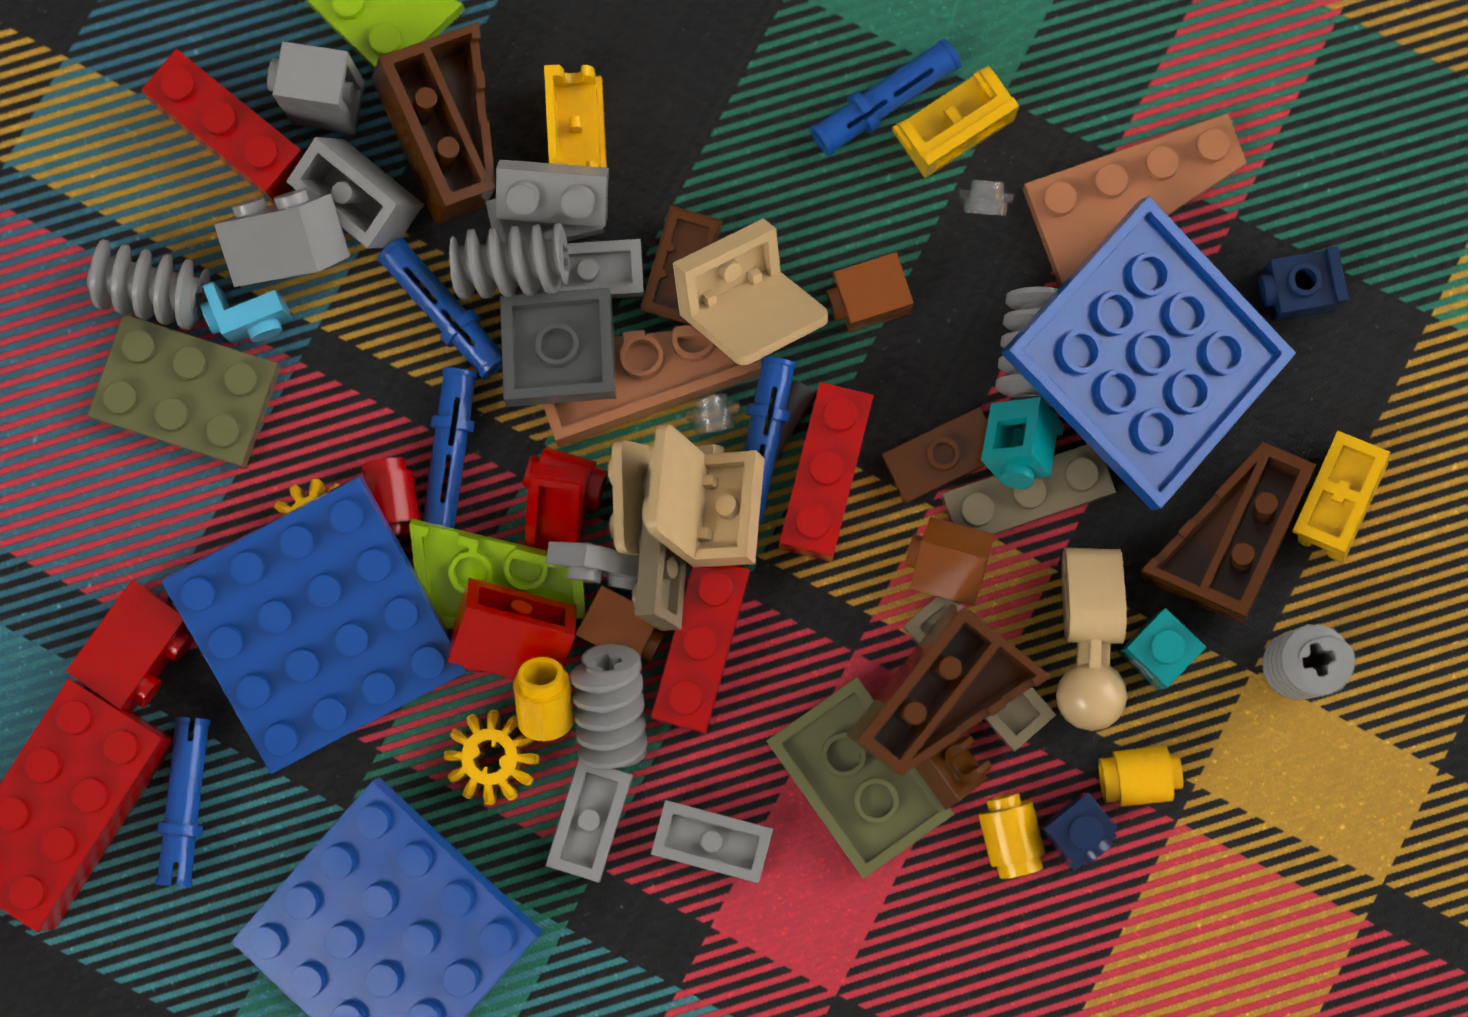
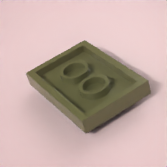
[87,315,281,469]
[766,677,955,879]

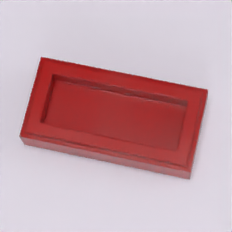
[524,462,588,551]

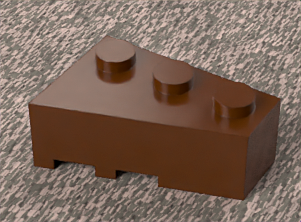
[371,22,496,225]
[1142,442,1316,626]
[847,604,1051,776]

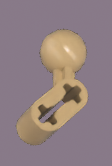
[1056,548,1128,731]

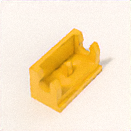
[544,65,607,168]
[892,66,1019,178]
[1293,431,1390,563]

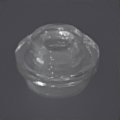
[959,180,1014,216]
[685,393,741,434]

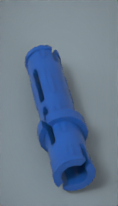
[810,39,962,156]
[377,237,503,380]
[744,356,797,525]
[423,367,478,528]
[155,717,211,887]

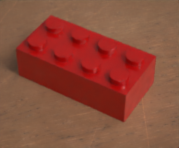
[0,679,173,932]

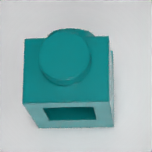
[981,397,1064,489]

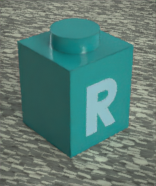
[1118,608,1206,691]

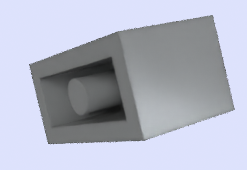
[267,41,365,134]
[286,137,424,248]
[214,189,350,287]

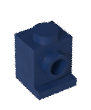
[1258,246,1349,321]
[1039,792,1117,871]

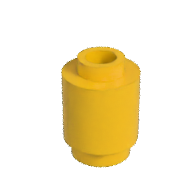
[513,657,574,741]
[1098,745,1183,807]
[978,792,1045,879]

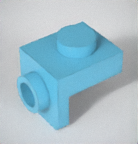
[200,282,293,344]

